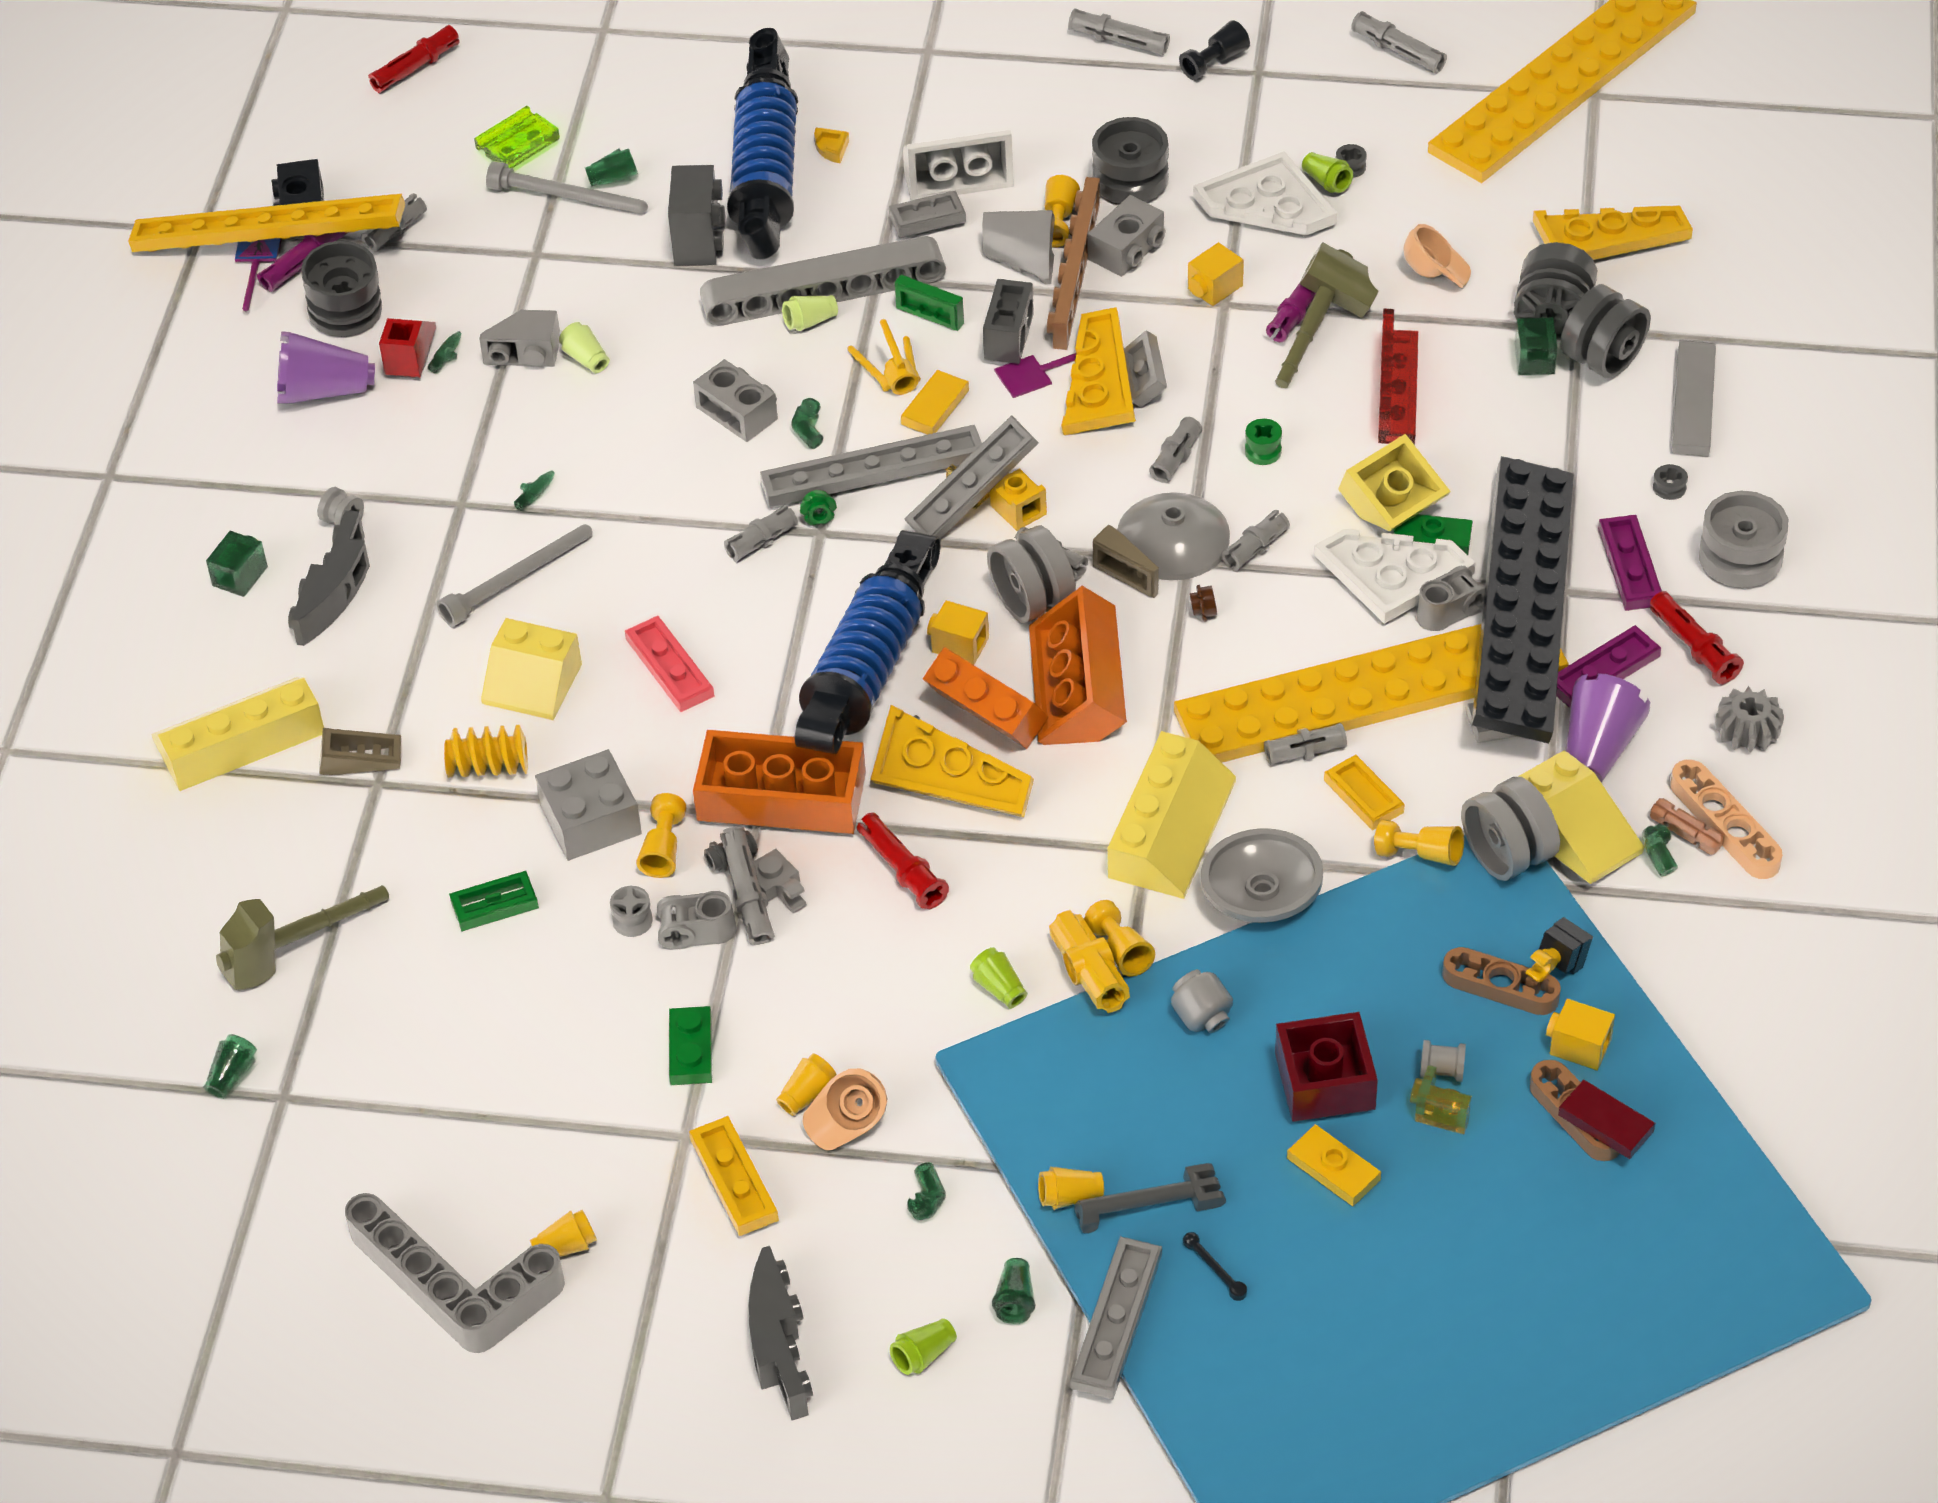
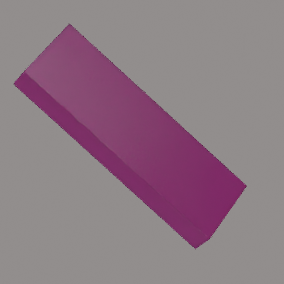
[1598,514,1662,611]
[1556,625,1661,709]

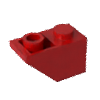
[379,318,436,377]

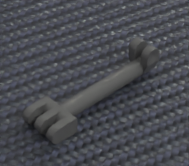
[1074,1163,1226,1233]

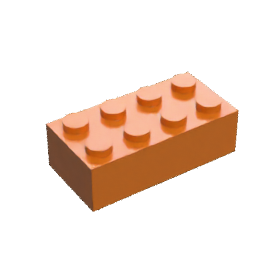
[693,730,866,834]

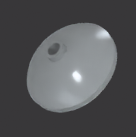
[1117,492,1230,580]
[1201,828,1323,923]

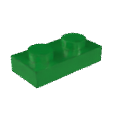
[669,1006,712,1085]

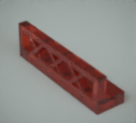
[1378,308,1419,445]

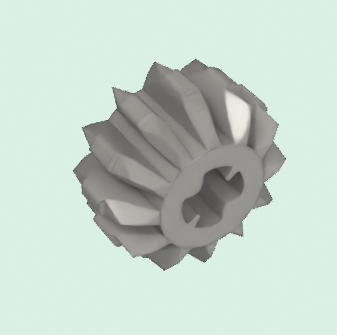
[1715,685,1784,753]

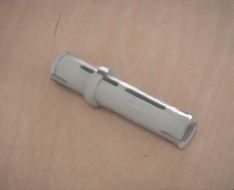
[1068,8,1170,56]
[1351,11,1447,74]
[720,826,775,945]

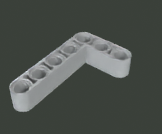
[345,1193,565,1353]

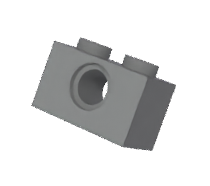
[1087,195,1166,277]

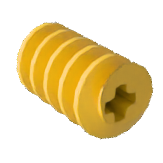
[444,725,528,778]

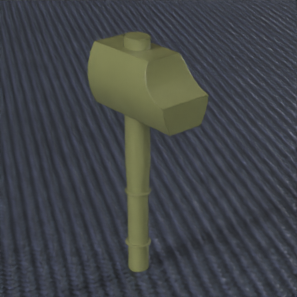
[1275,242,1379,388]
[216,885,389,990]

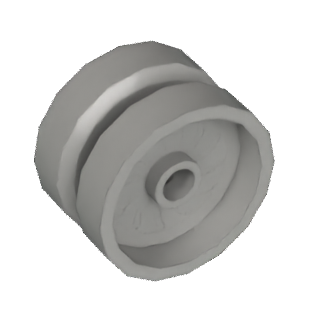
[1699,490,1789,588]
[987,525,1076,623]
[1461,776,1560,881]

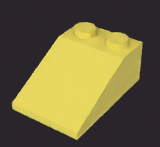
[1518,750,1645,884]

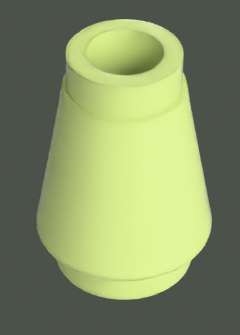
[782,295,838,331]
[559,322,610,374]

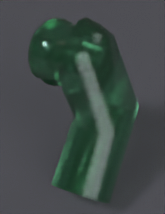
[791,398,823,449]
[1642,823,1678,877]
[907,1162,946,1220]

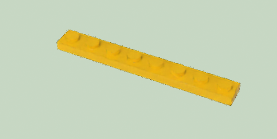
[128,193,406,252]

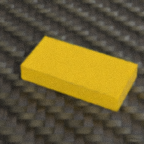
[901,370,969,435]
[1324,754,1405,831]

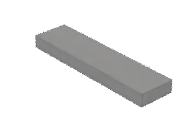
[1672,340,1716,456]
[904,415,1039,538]
[1070,1236,1162,1399]

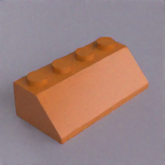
[1029,585,1127,745]

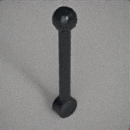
[1183,1232,1247,1301]

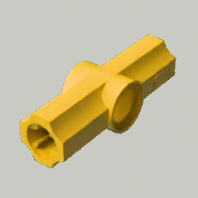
[1049,910,1130,1013]

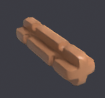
[1650,798,1724,855]

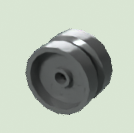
[1092,117,1169,204]
[1560,284,1651,379]

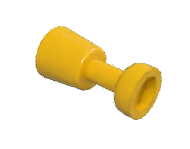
[1045,175,1080,248]
[636,793,687,878]
[1374,820,1464,866]
[1084,900,1156,977]

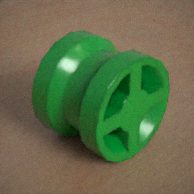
[1245,418,1282,465]

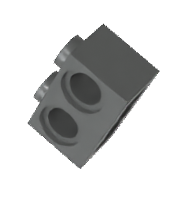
[983,279,1034,364]

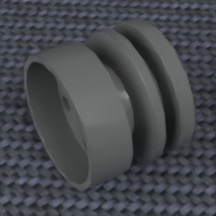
[301,241,382,337]
[1513,242,1598,340]

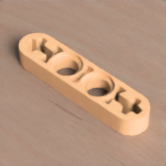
[1670,759,1783,879]

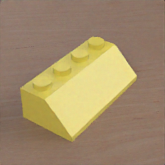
[151,677,324,791]
[1107,731,1236,899]

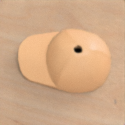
[1403,224,1471,288]
[802,1068,888,1150]

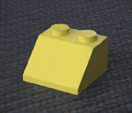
[1338,434,1451,531]
[481,618,582,720]

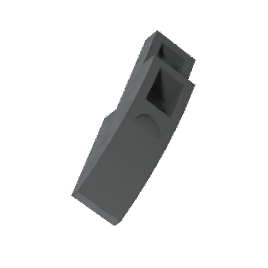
[288,510,370,646]
[748,1245,813,1421]

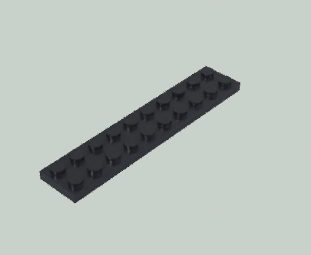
[1472,456,1574,744]

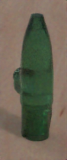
[427,331,462,373]
[514,470,555,511]

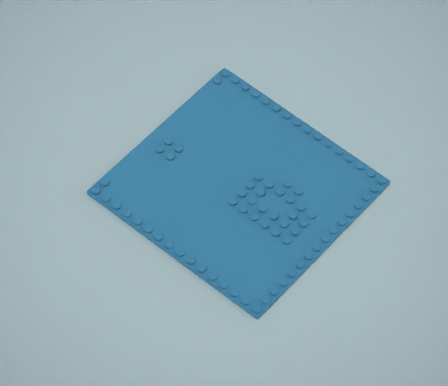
[935,835,1872,1503]

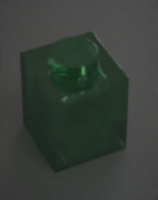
[1514,317,1558,375]
[206,530,268,597]

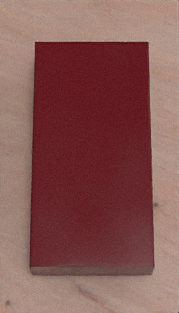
[1558,1079,1655,1159]

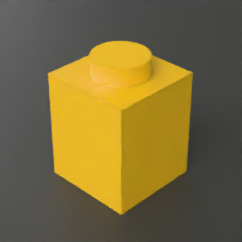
[1188,242,1244,306]
[927,600,989,665]
[1546,998,1615,1071]

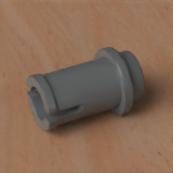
[704,830,758,872]

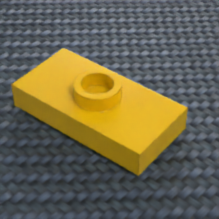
[1287,1124,1381,1207]

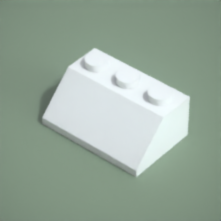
[903,130,1014,201]

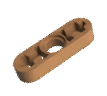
[1443,947,1561,1015]
[1530,1060,1620,1161]

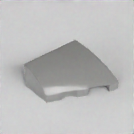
[982,210,1055,284]

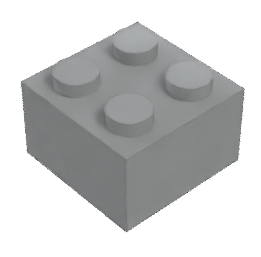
[535,749,642,861]

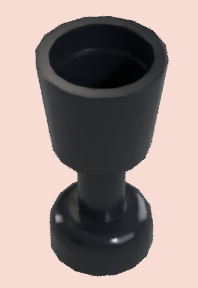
[1179,20,1250,81]

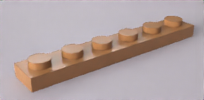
[1047,177,1100,350]

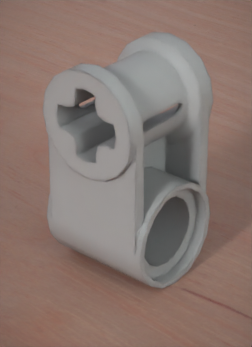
[1417,565,1485,631]
[657,891,737,949]

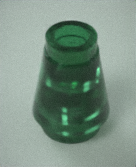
[584,147,638,187]
[203,1034,257,1099]
[992,1258,1036,1324]

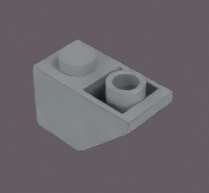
[479,309,560,367]

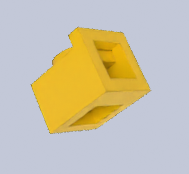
[990,468,1047,531]

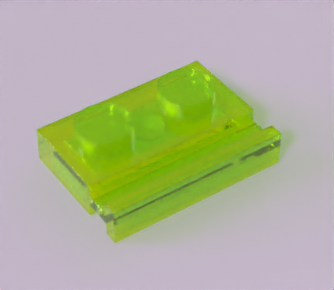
[474,106,560,168]

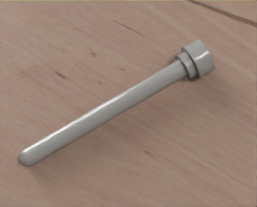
[486,161,648,214]
[437,524,593,627]

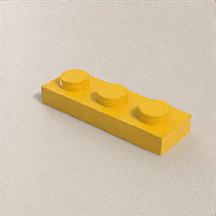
[689,1116,779,1236]

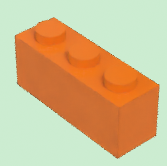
[922,647,1048,749]

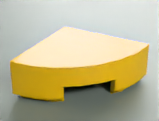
[814,127,849,164]

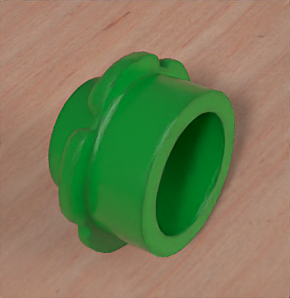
[800,490,837,525]

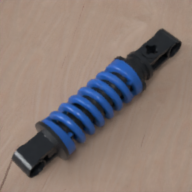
[727,28,798,260]
[795,530,941,754]

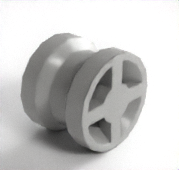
[317,486,364,525]
[609,885,653,937]

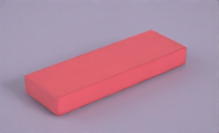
[625,615,715,712]

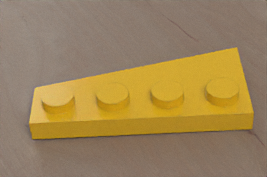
[1533,205,1693,260]
[1061,307,1136,436]
[870,705,1034,817]

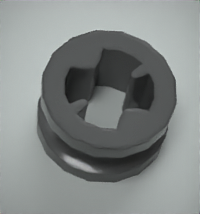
[1336,144,1367,178]
[1653,464,1688,500]

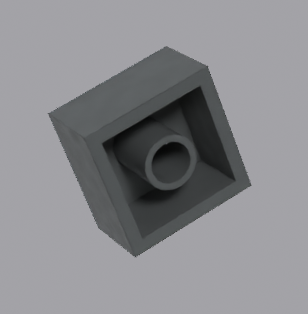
[668,165,725,266]

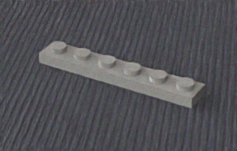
[760,424,982,507]

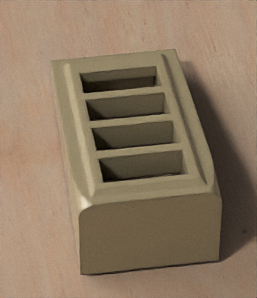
[1093,524,1159,598]
[319,728,401,775]

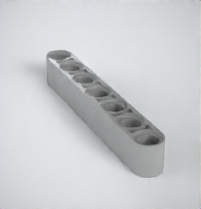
[700,236,946,326]

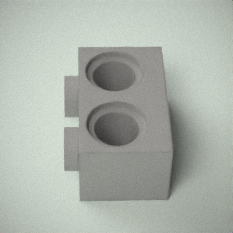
[693,359,778,442]

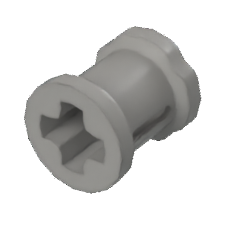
[1420,1040,1466,1082]

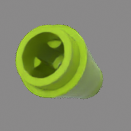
[1302,152,1353,193]
[970,947,1028,1009]
[890,1318,957,1375]

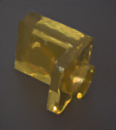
[1410,1065,1472,1135]

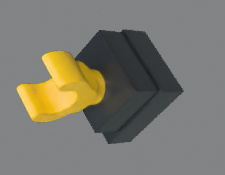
[1525,917,1593,983]

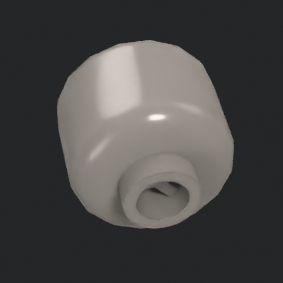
[1171,969,1233,1033]

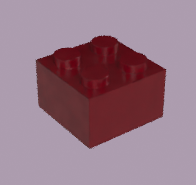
[1275,1012,1378,1122]

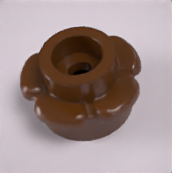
[1190,584,1217,622]

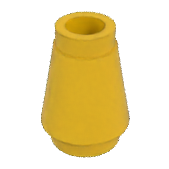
[776,1053,837,1116]
[1038,1166,1104,1210]
[530,1209,597,1257]

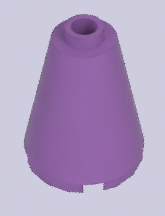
[277,331,375,404]
[1566,674,1651,783]

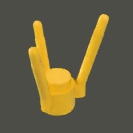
[847,319,921,395]

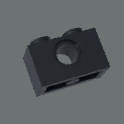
[271,159,325,206]

